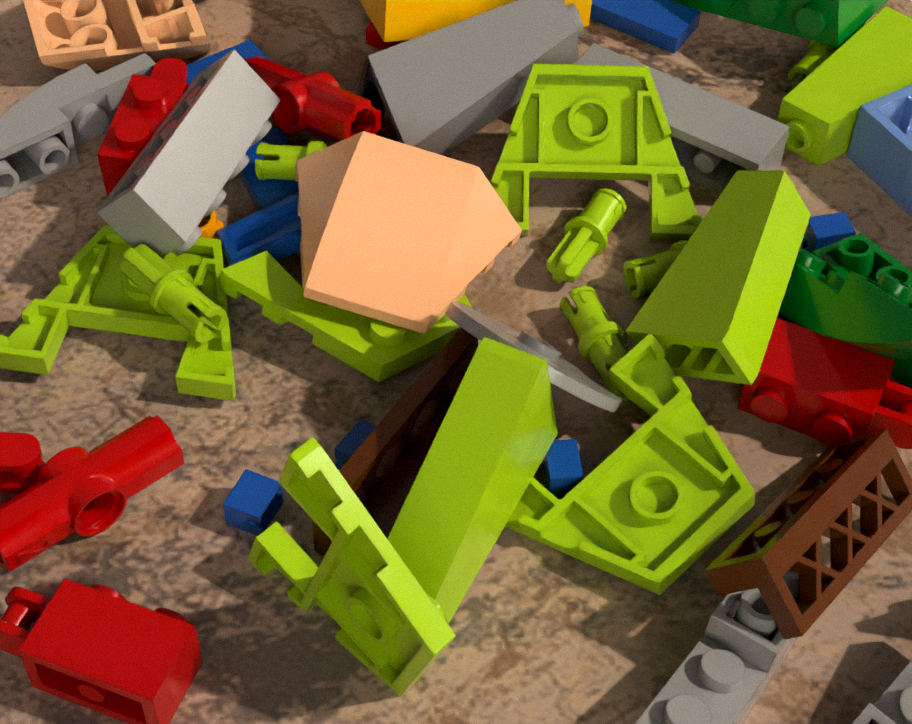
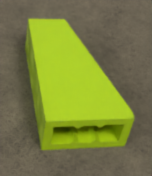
[777,6,912,166]
[625,170,811,385]
[387,337,558,625]

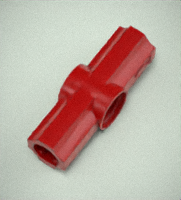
[245,56,381,143]
[0,415,184,572]

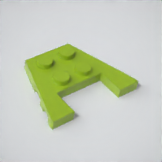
[490,63,702,240]
[0,225,236,401]
[219,250,472,382]
[505,333,755,595]
[247,437,456,696]

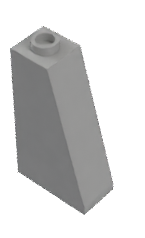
[368,0,584,156]

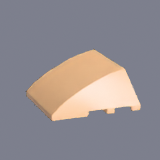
[23,0,211,71]
[295,131,522,334]

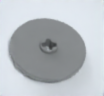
[445,300,622,412]

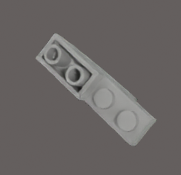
[0,53,156,200]
[635,563,827,724]

